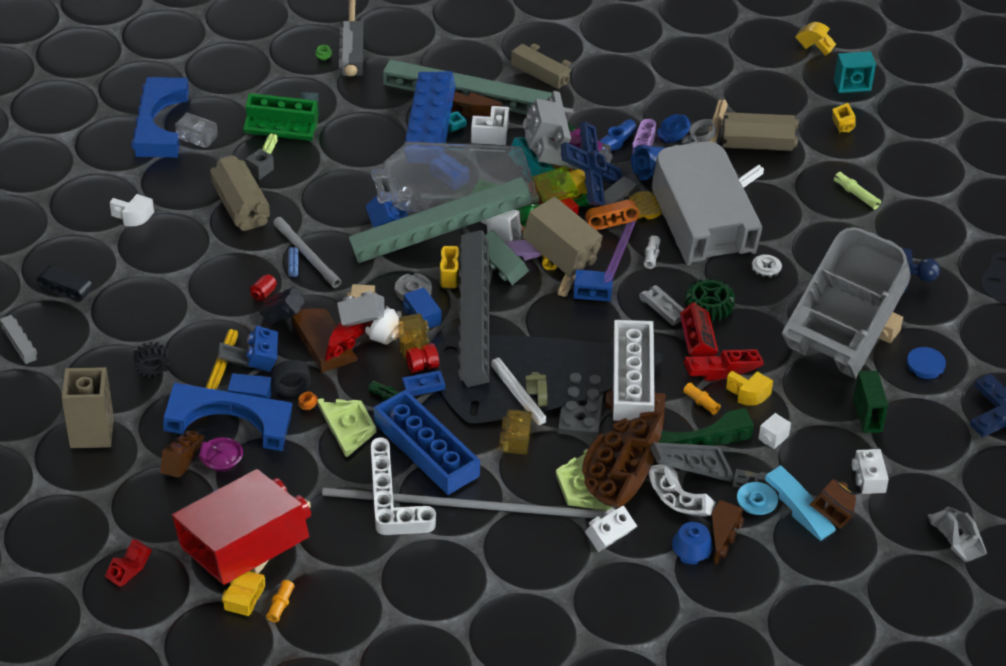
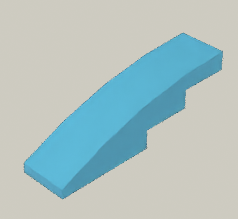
[765,466,836,541]

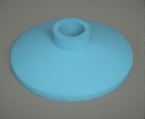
[737,482,778,515]

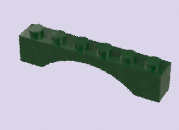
[654,408,754,459]

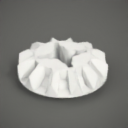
[752,255,782,278]

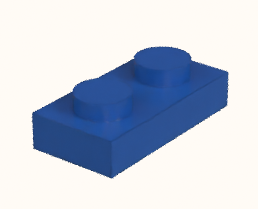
[402,371,445,396]

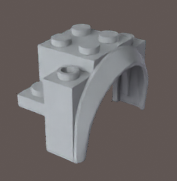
[523,91,578,170]

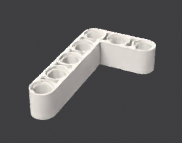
[371,438,436,535]

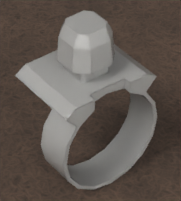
[681,119,716,145]

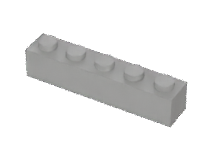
[0,315,37,364]

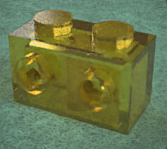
[398,313,429,358]
[500,409,532,455]

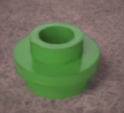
[315,45,332,60]

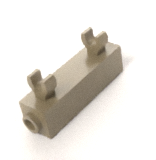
[511,43,571,89]

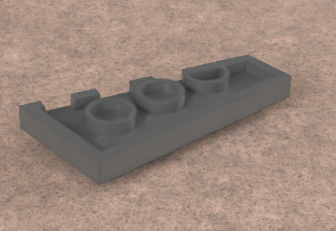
[650,442,734,482]

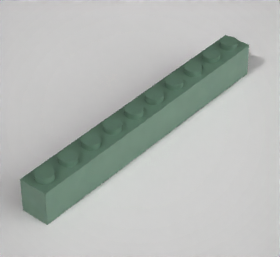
[383,60,552,115]
[349,177,531,263]

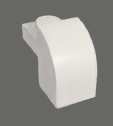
[110,194,154,226]

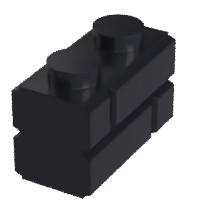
[259,287,305,325]

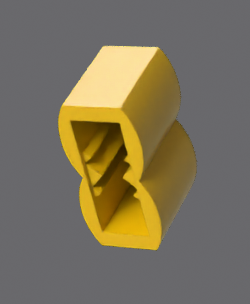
[440,246,459,288]
[222,571,265,616]

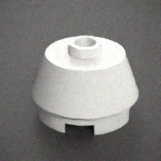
[365,306,403,345]

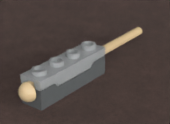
[339,0,364,77]

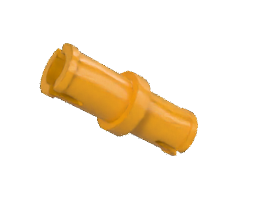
[683,382,721,415]
[266,580,295,623]

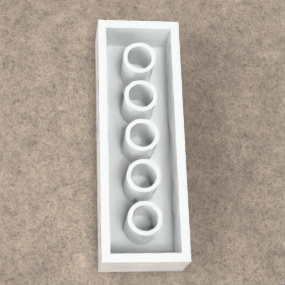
[613,320,654,421]

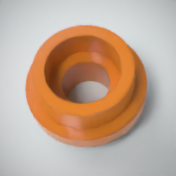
[298,391,318,410]

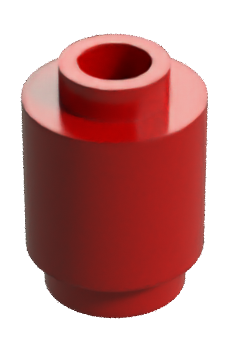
[250,274,277,301]

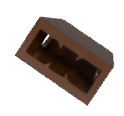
[810,479,856,529]

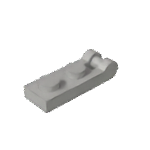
[639,285,684,326]

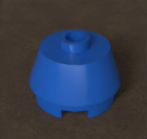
[672,522,714,564]

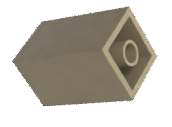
[522,197,603,277]
[62,367,114,448]

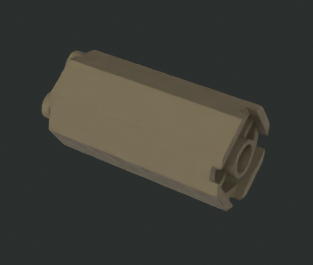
[722,112,799,152]
[210,156,270,231]

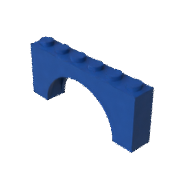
[131,77,189,158]
[163,383,292,451]

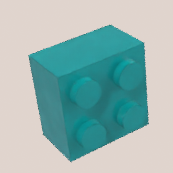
[834,51,876,93]

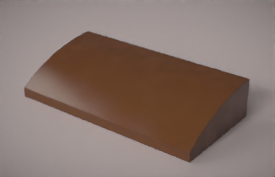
[291,308,357,373]

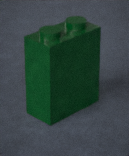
[853,370,888,433]

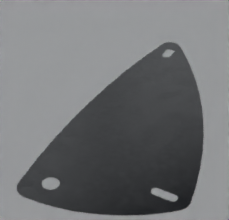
[431,335,663,423]

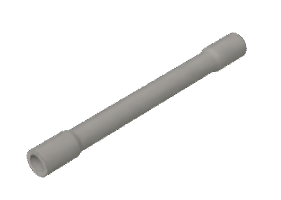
[273,217,342,288]

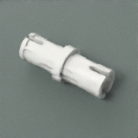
[644,236,660,269]

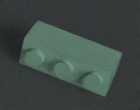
[485,230,529,285]

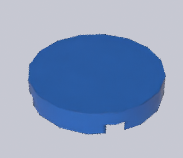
[657,114,691,143]
[906,347,946,379]

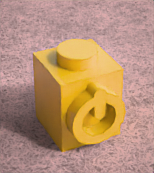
[832,103,856,133]

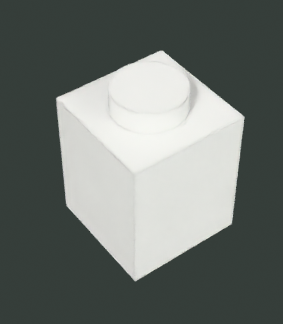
[758,413,791,449]

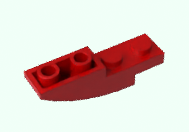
[325,320,373,361]
[683,349,764,381]

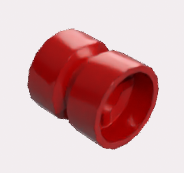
[406,343,439,373]

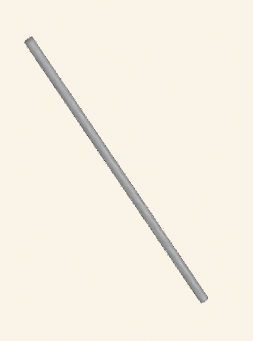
[322,488,606,519]

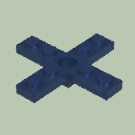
[560,121,622,207]
[970,373,1006,438]

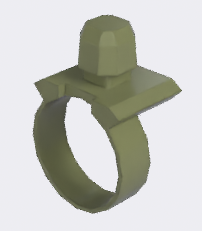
[526,372,547,407]

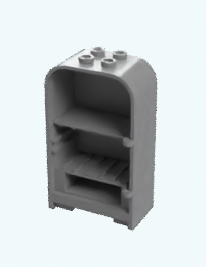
[652,141,763,266]
[782,227,911,379]

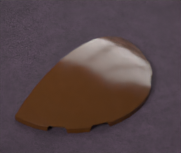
[582,411,665,508]

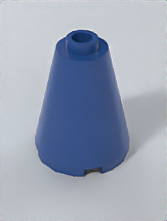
[631,145,665,180]

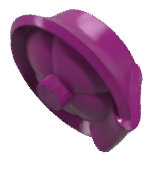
[198,437,243,472]

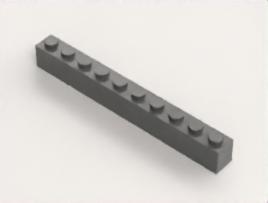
[458,230,489,388]

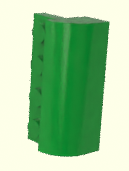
[243,93,318,141]

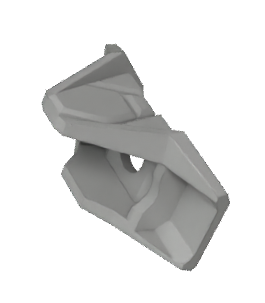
[927,506,987,562]

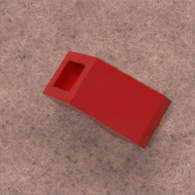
[104,539,152,587]

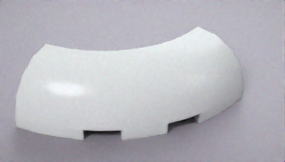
[649,464,716,517]

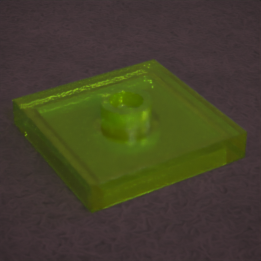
[532,166,578,203]

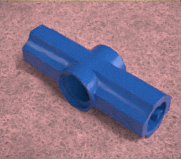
[599,119,637,156]

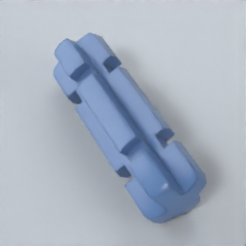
[288,247,298,277]

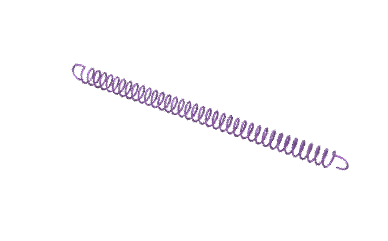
[604,221,636,283]

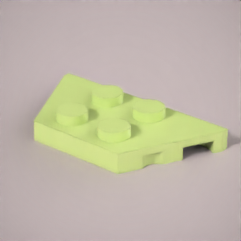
[317,399,376,457]
[556,449,612,511]

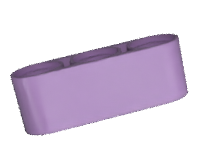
[632,119,656,154]

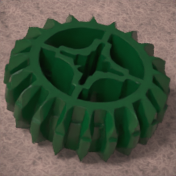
[684,278,735,322]

